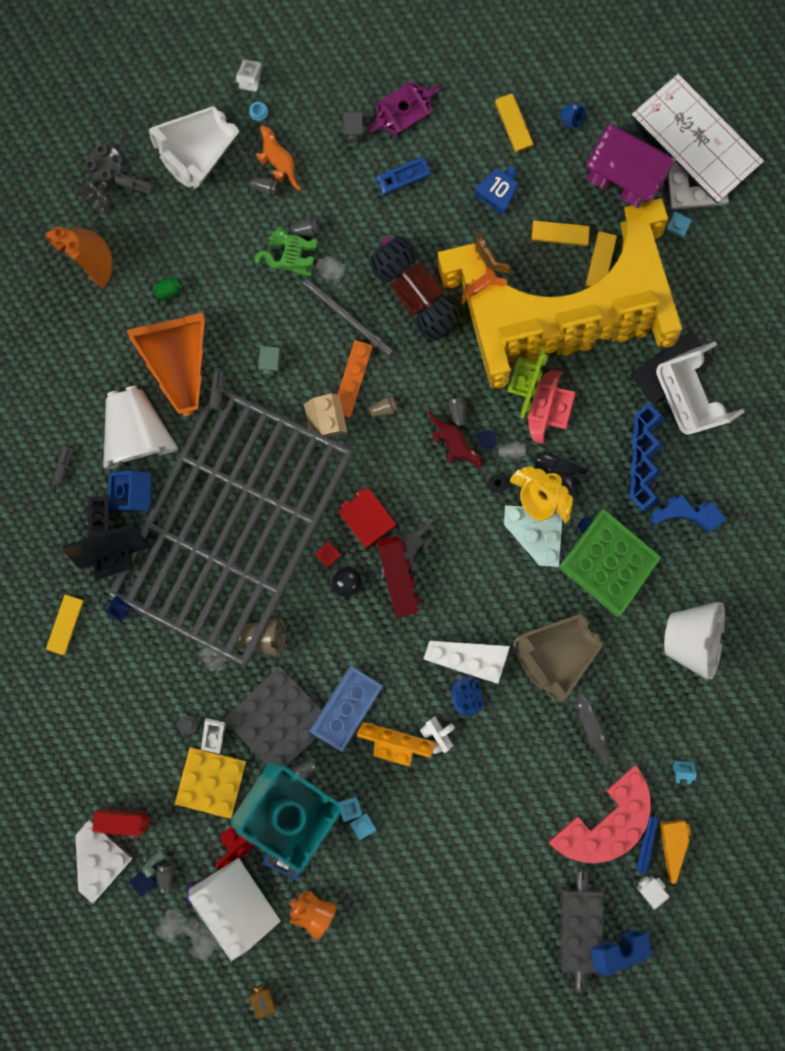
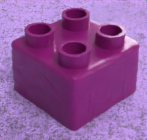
[586,123,676,209]

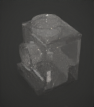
[315,255,346,287]

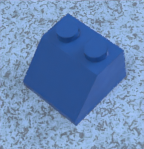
[108,471,151,512]

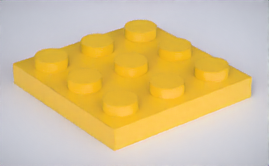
[175,747,247,819]

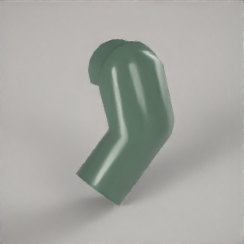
[142,850,167,878]

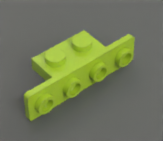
[507,346,548,419]

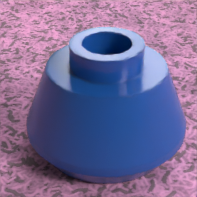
[561,103,585,129]

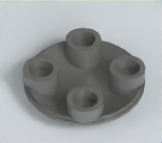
[85,144,123,182]

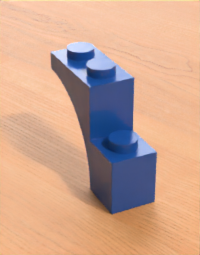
[649,495,726,532]

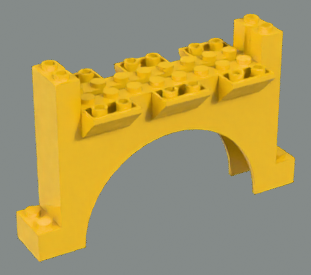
[438,198,682,388]

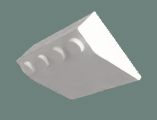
[188,858,281,961]

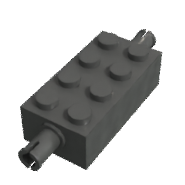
[560,870,603,992]

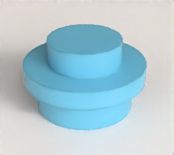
[249,102,268,121]

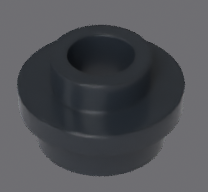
[488,474,507,493]

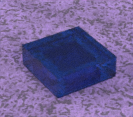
[106,596,131,623]
[129,870,157,896]

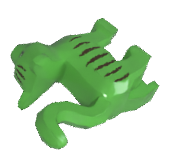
[254,227,318,277]

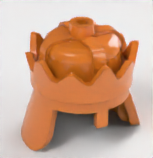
[289,890,337,940]

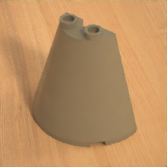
[514,614,603,702]

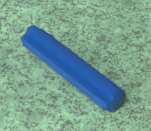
[636,816,659,874]

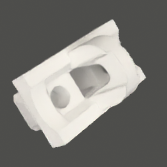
[420,716,455,754]

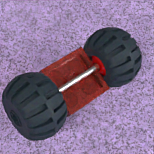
[370,236,462,341]

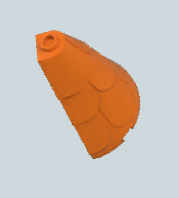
[127,312,205,416]

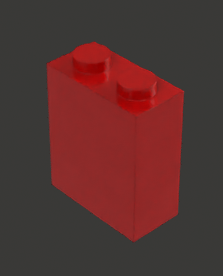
[338,488,396,549]
[92,807,150,837]

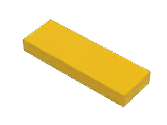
[495,93,533,153]
[531,221,590,246]
[585,231,617,288]
[46,594,84,655]

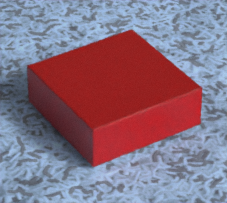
[314,541,341,568]

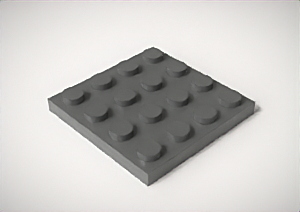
[223,666,322,767]

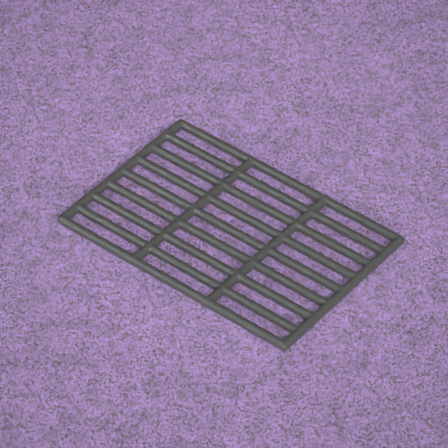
[109,389,353,666]

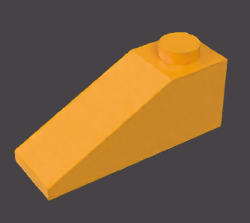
[659,819,691,884]

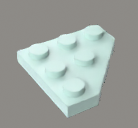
[504,505,562,567]

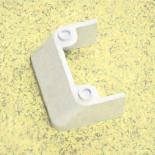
[656,341,744,434]

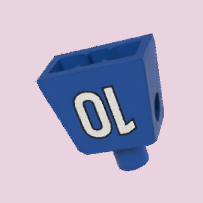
[474,166,518,215]

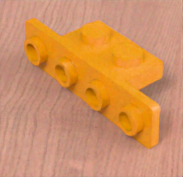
[357,722,436,767]

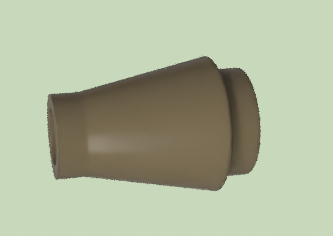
[369,396,398,418]

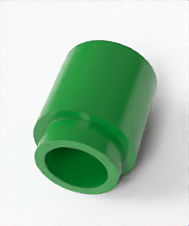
[152,276,182,302]

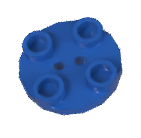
[452,677,483,716]

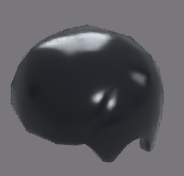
[332,567,362,598]

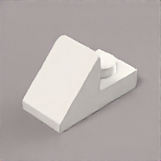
[236,60,262,91]
[201,718,227,754]

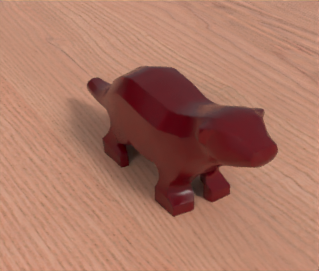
[428,411,483,468]

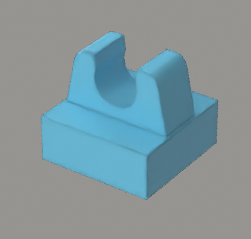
[674,761,697,784]

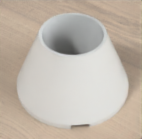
[664,602,725,680]

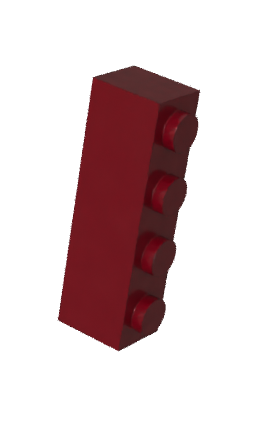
[376,535,421,618]

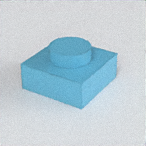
[666,212,692,238]
[338,796,362,822]
[350,813,376,840]

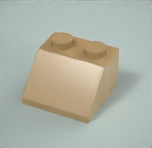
[304,393,347,437]

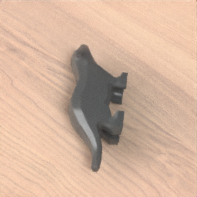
[381,519,433,579]
[577,694,609,766]

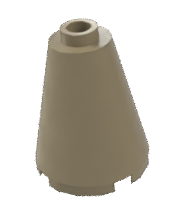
[230,618,285,657]

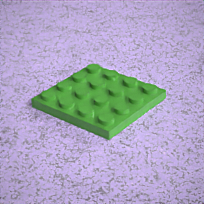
[559,509,661,617]

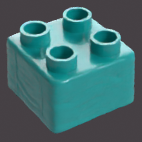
[231,762,342,872]

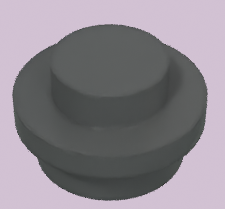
[178,715,197,735]

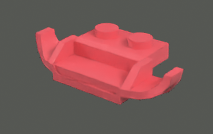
[528,369,576,444]

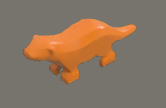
[256,125,301,191]

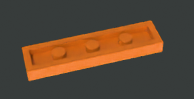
[337,340,373,418]

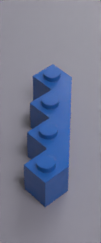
[630,403,666,513]

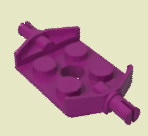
[367,81,440,137]

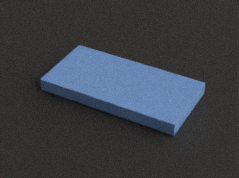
[309,665,383,752]

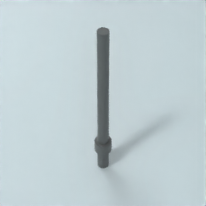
[303,278,393,356]

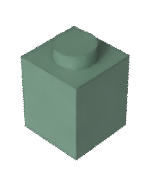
[258,346,281,376]

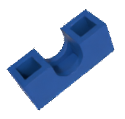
[591,930,652,976]

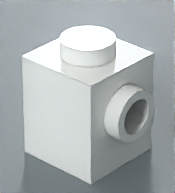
[636,875,669,910]

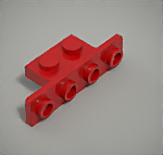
[215,826,255,869]

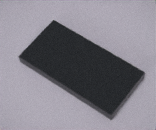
[629,330,714,405]

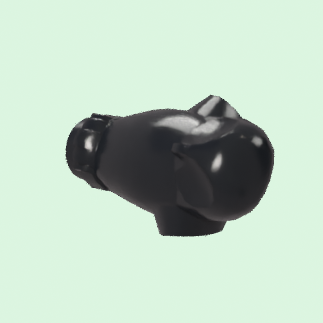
[533,451,590,499]

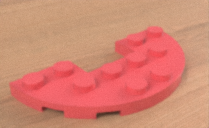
[549,765,651,863]

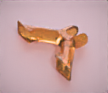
[462,232,511,304]

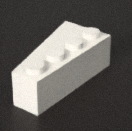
[423,641,510,683]

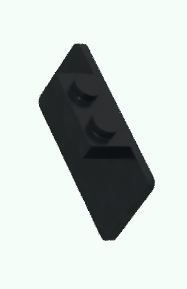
[63,525,148,580]

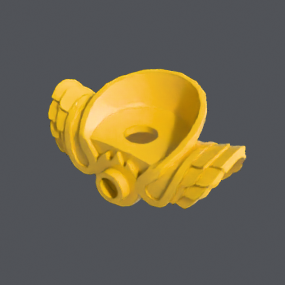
[510,466,573,524]

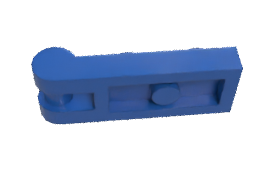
[375,157,431,196]

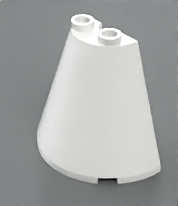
[149,106,239,188]
[103,386,178,470]

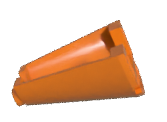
[45,227,113,289]

